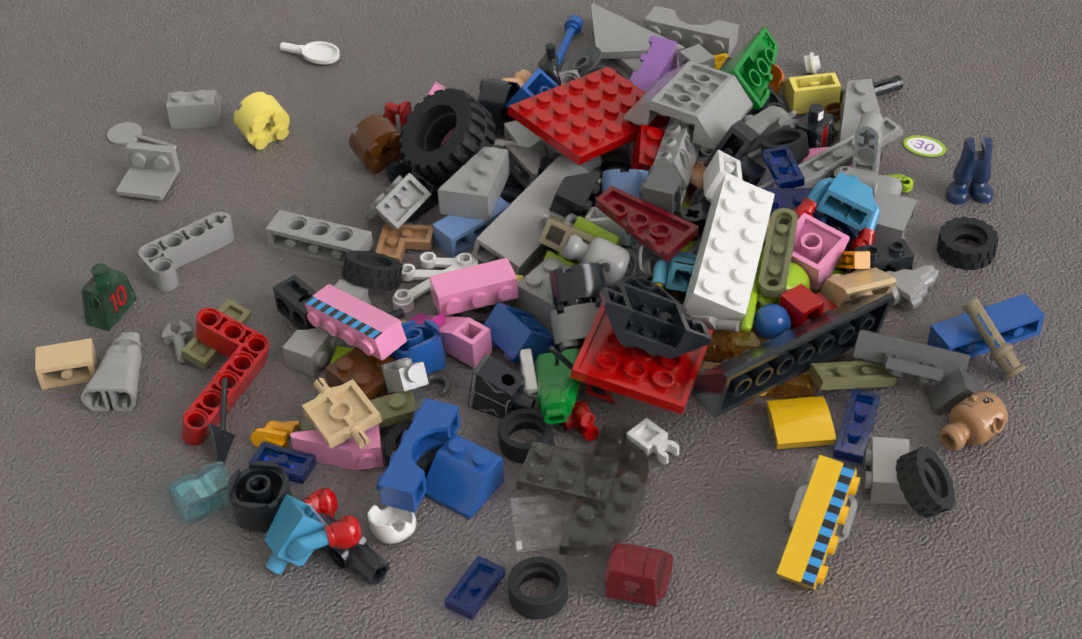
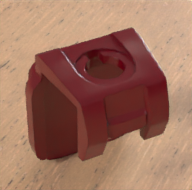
[604,543,673,607]

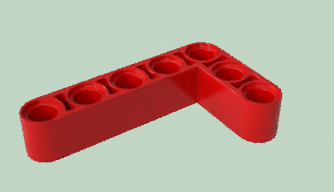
[181,307,270,446]

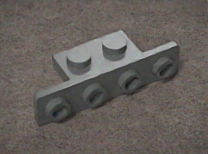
[852,329,970,383]

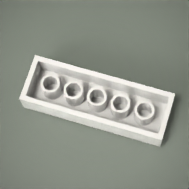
[683,174,775,333]

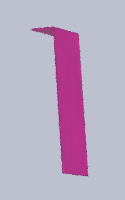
[408,313,446,327]

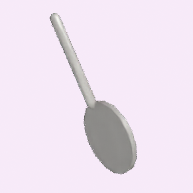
[107,122,177,149]

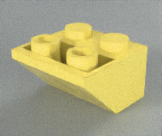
[781,72,841,114]

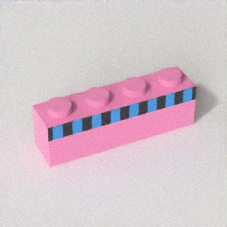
[304,284,407,361]

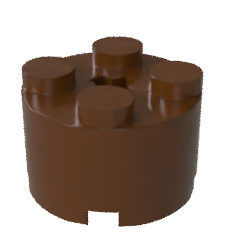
[349,115,403,174]

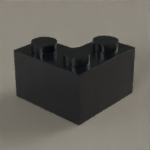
[704,120,766,186]

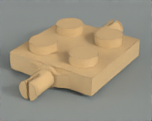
[302,378,382,449]

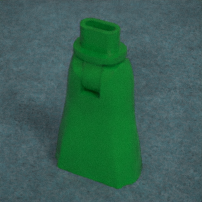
[535,348,582,424]

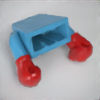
[793,172,880,251]
[265,488,362,574]

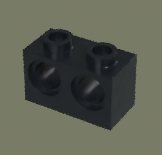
[273,274,317,330]

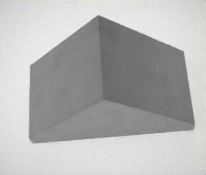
[503,143,542,189]
[926,368,985,414]

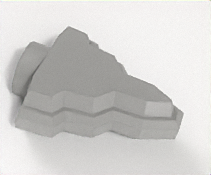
[886,265,939,312]

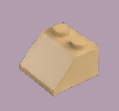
[820,268,897,307]

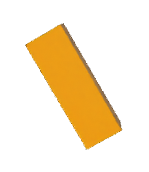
[835,251,870,269]

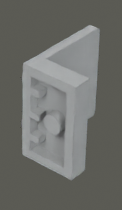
[116,142,180,200]
[365,173,431,231]

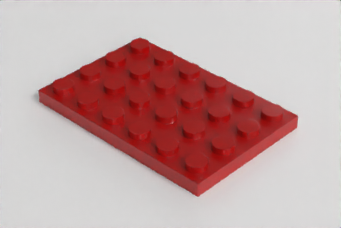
[507,67,670,165]

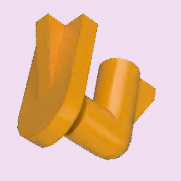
[250,420,300,453]

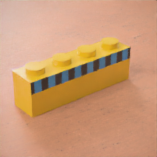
[777,455,861,591]

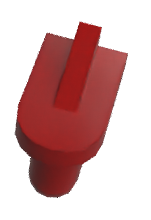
[382,101,412,129]

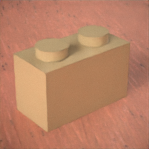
[35,338,98,390]

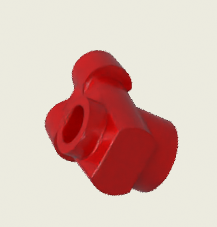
[560,400,599,441]

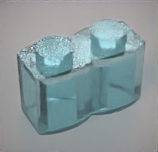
[168,461,232,523]

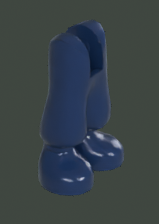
[945,137,994,205]

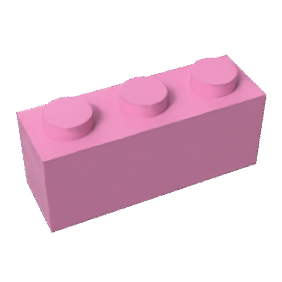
[430,258,518,316]

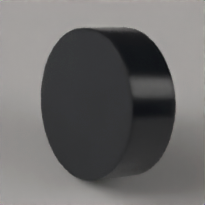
[386,160,412,183]

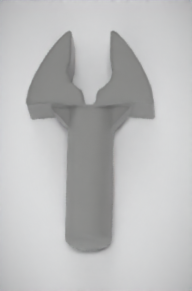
[162,321,193,363]

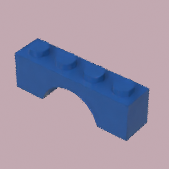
[377,398,461,513]

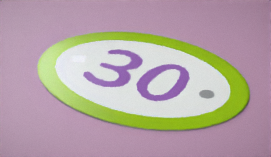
[903,135,946,157]

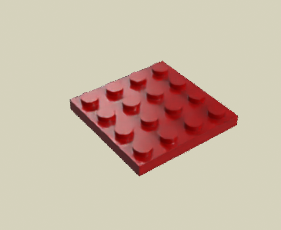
[570,303,713,415]

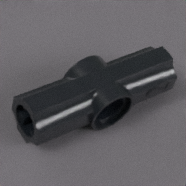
[319,512,390,585]

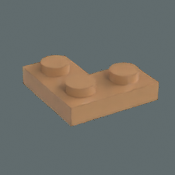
[376,223,434,263]

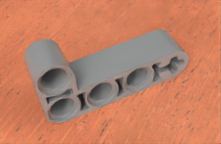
[852,111,903,195]
[138,212,235,292]

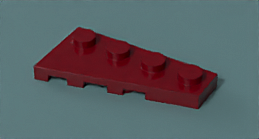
[596,186,699,263]

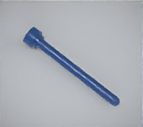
[556,15,583,67]

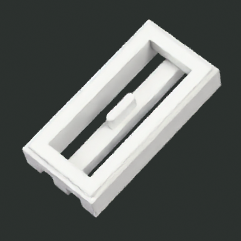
[520,348,538,409]

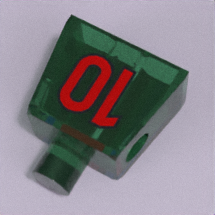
[81,263,137,332]

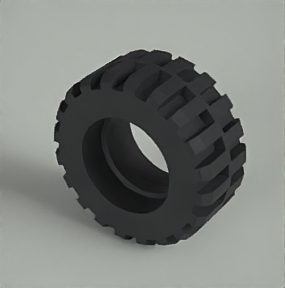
[399,88,496,187]

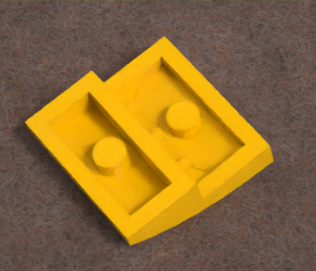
[766,396,836,449]

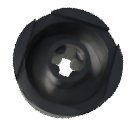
[477,79,521,129]
[548,263,607,311]
[228,461,292,531]

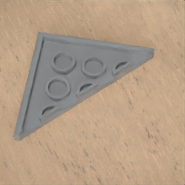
[591,4,684,59]

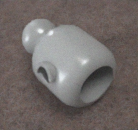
[562,235,630,288]

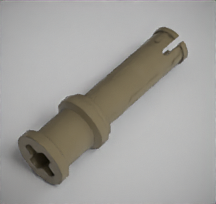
[963,298,1027,381]

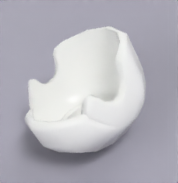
[367,505,417,544]

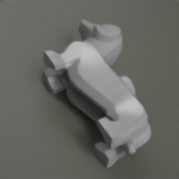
[742,106,796,152]

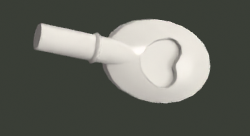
[280,41,340,64]

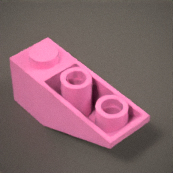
[431,316,492,368]

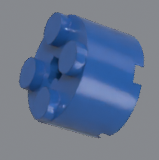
[390,320,446,374]

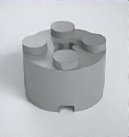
[549,302,602,351]

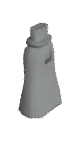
[81,332,142,412]

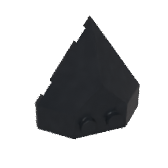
[600,270,712,359]

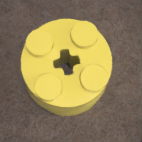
[233,92,290,150]

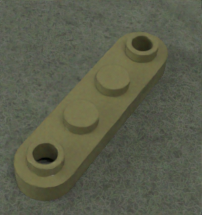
[759,208,798,298]

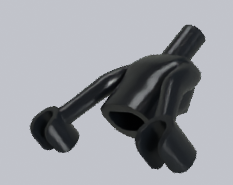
[538,43,561,86]

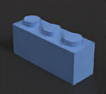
[432,197,510,258]

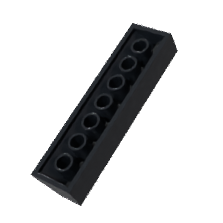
[692,293,894,418]

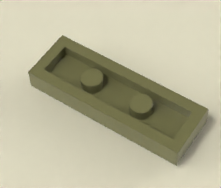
[181,299,251,370]
[808,361,898,391]

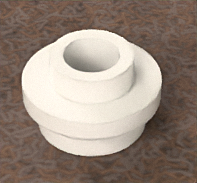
[804,52,821,75]

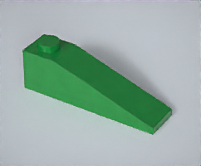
[720,27,778,110]

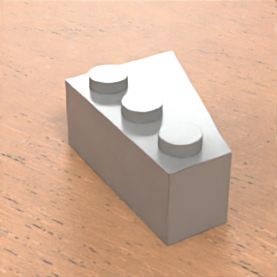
[837,78,886,155]
[438,147,510,220]

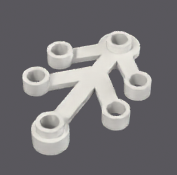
[392,252,478,313]

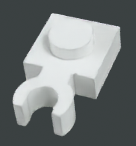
[626,418,679,464]

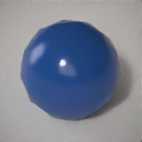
[753,304,791,341]

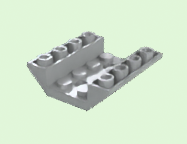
[624,61,753,150]

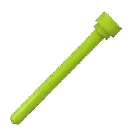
[741,246,765,332]

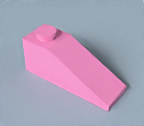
[290,424,384,471]

